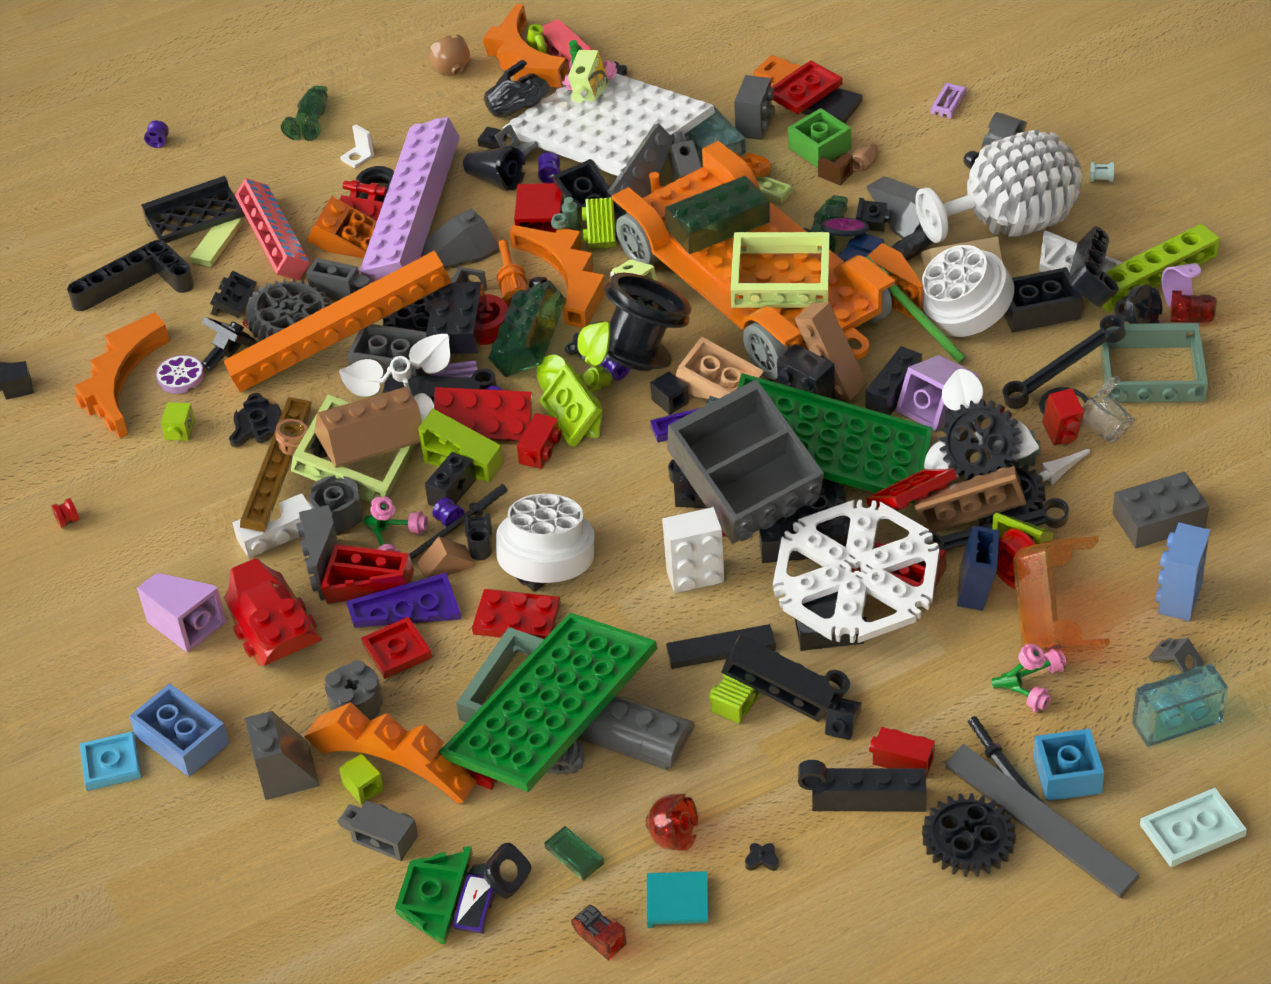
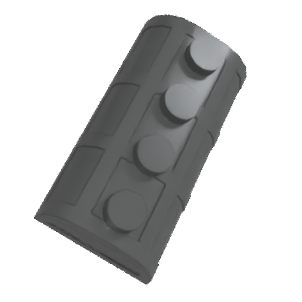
[578,695,695,770]

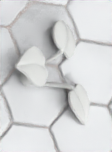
[339,334,450,422]
[924,369,1039,478]

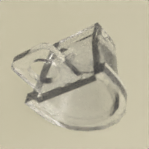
[1080,376,1135,443]

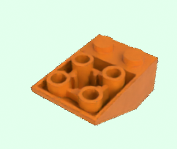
[306,196,377,258]
[866,243,923,321]

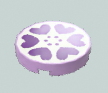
[156,355,204,394]

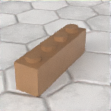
[795,302,867,401]

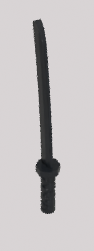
[409,484,508,560]
[968,716,1042,802]

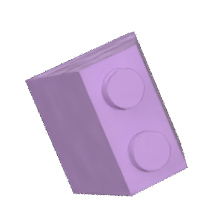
[895,355,979,431]
[137,573,227,652]

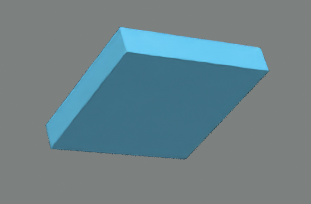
[80,731,141,791]

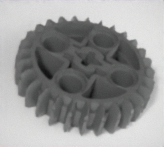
[246,278,331,342]

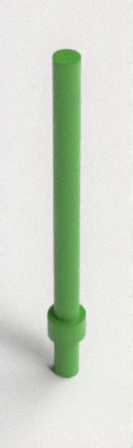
[865,256,966,364]

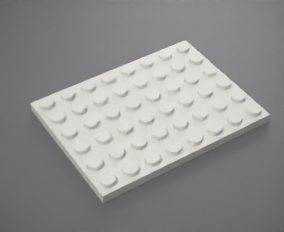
[502,74,715,176]

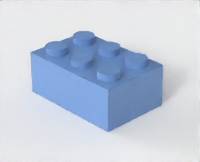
[1155,522,1210,621]
[129,683,229,777]

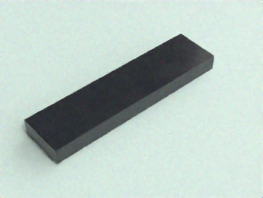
[666,624,776,669]

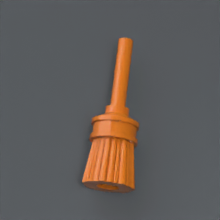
[497,239,532,312]

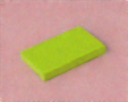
[539,364,602,447]

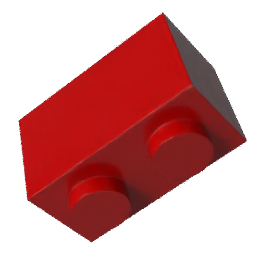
[1042,388,1084,446]

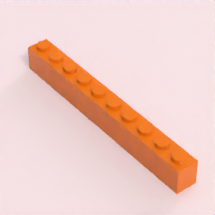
[223,250,451,393]

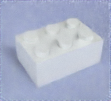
[662,507,724,593]

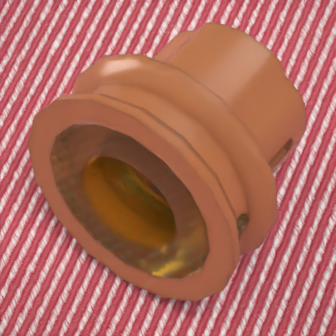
[275,419,308,455]

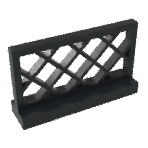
[141,175,245,243]

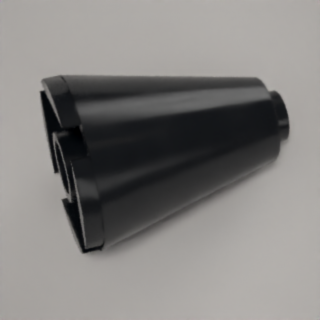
[463,146,525,191]

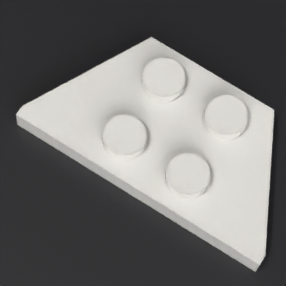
[1039,230,1123,272]

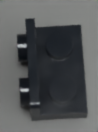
[210,270,257,318]

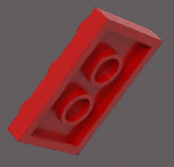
[771,60,843,115]
[866,468,957,510]
[472,589,561,639]

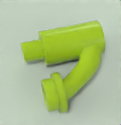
[526,24,547,54]

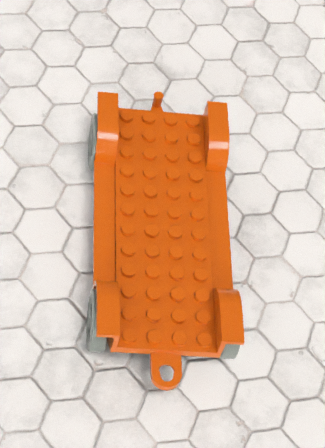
[612,140,895,380]

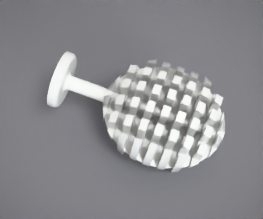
[915,129,1083,243]

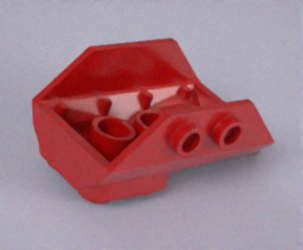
[224,558,322,666]

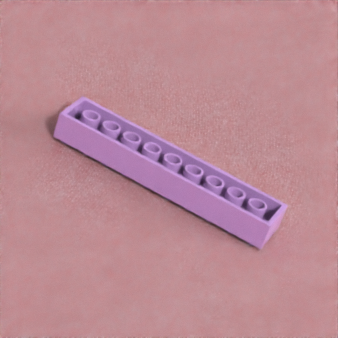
[359,117,460,284]

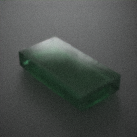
[544,826,604,881]

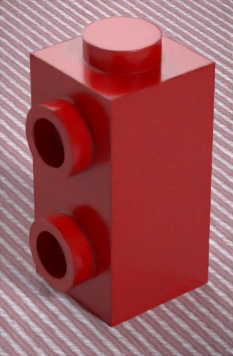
[517,413,562,469]
[869,727,935,778]

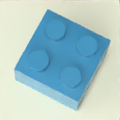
[1033,728,1104,801]

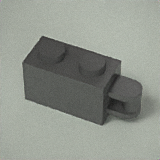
[306,258,370,300]
[338,800,418,861]

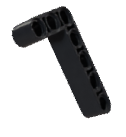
[67,240,194,311]

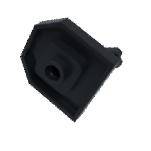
[202,317,258,371]

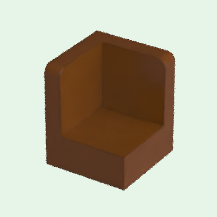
[818,153,853,186]

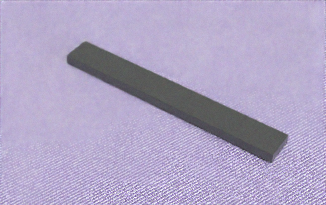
[945,744,1139,899]

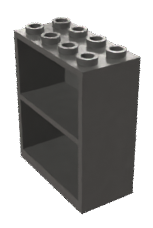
[667,379,824,544]

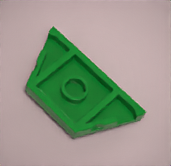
[395,846,473,945]

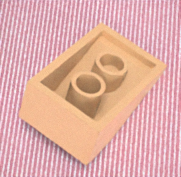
[676,336,764,400]

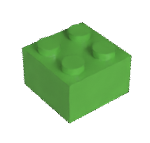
[788,108,851,168]

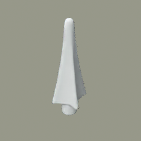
[1037,449,1090,485]

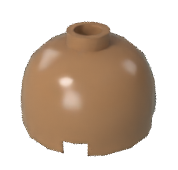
[426,35,470,76]

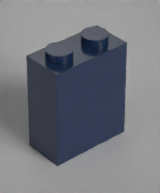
[957,526,999,611]

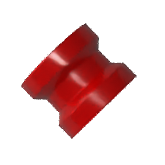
[51,498,80,528]

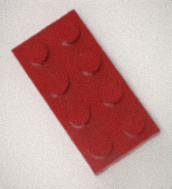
[434,387,533,441]

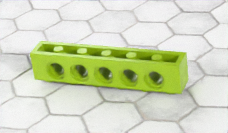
[1102,224,1220,312]

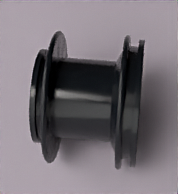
[589,272,692,371]

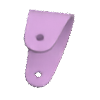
[1161,263,1201,323]

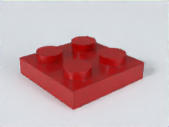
[361,617,432,679]

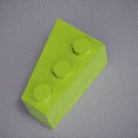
[418,408,503,483]

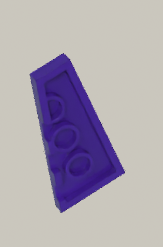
[346,573,461,628]

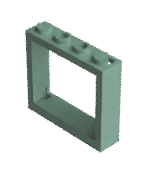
[1099,323,1208,403]
[456,627,544,722]

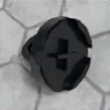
[1115,284,1163,324]

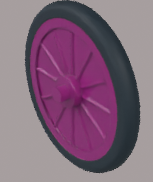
[820,218,869,236]

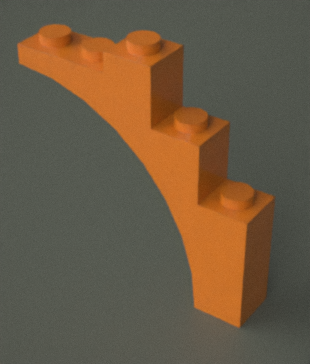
[483,4,569,88]
[510,225,605,328]
[74,312,170,438]
[304,702,477,804]

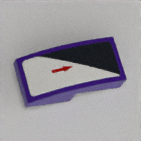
[453,874,495,934]

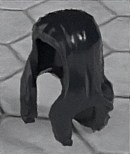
[484,60,549,118]

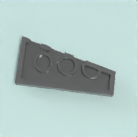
[608,123,674,198]

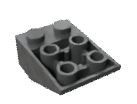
[296,505,338,601]

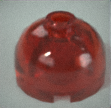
[646,794,698,851]

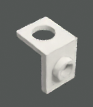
[340,124,374,168]

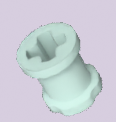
[1090,162,1114,182]

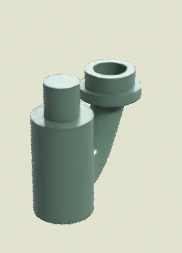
[551,197,580,231]

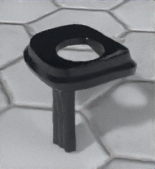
[467,843,532,898]

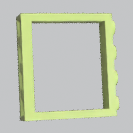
[731,232,830,308]
[291,395,416,502]

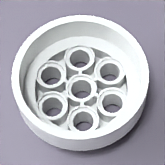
[922,245,1014,337]
[496,493,595,583]

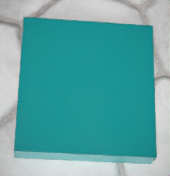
[647,871,708,928]

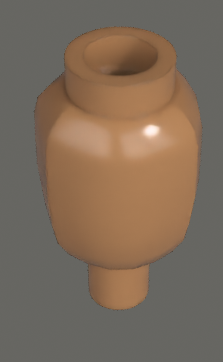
[852,143,878,171]

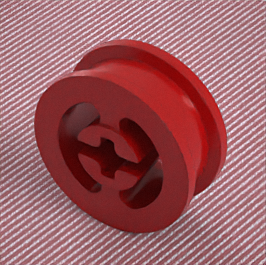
[480,294,511,345]
[996,528,1045,591]

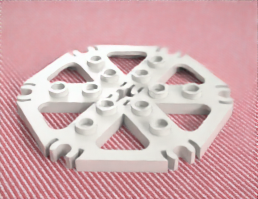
[773,499,940,643]

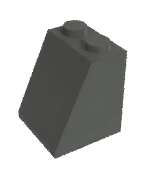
[245,711,319,800]

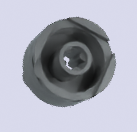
[981,112,1027,149]
[309,475,363,535]
[325,660,383,720]

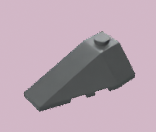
[867,176,943,239]
[420,208,499,268]

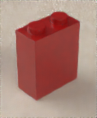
[514,183,564,233]

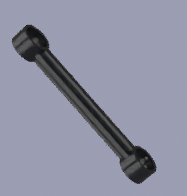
[1002,315,1126,409]
[929,498,1069,551]

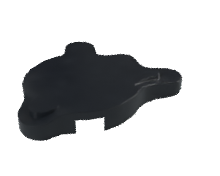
[229,393,281,447]

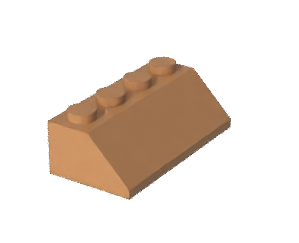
[314,387,422,468]
[915,466,1027,532]

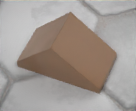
[418,537,475,578]

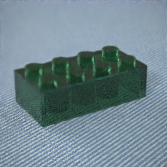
[665,176,770,254]
[488,280,566,377]

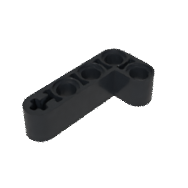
[1068,226,1119,307]

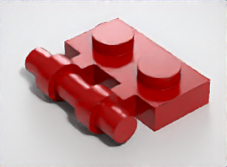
[340,180,387,221]

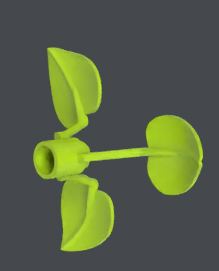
[536,322,612,438]

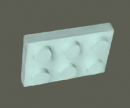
[1140,788,1247,867]

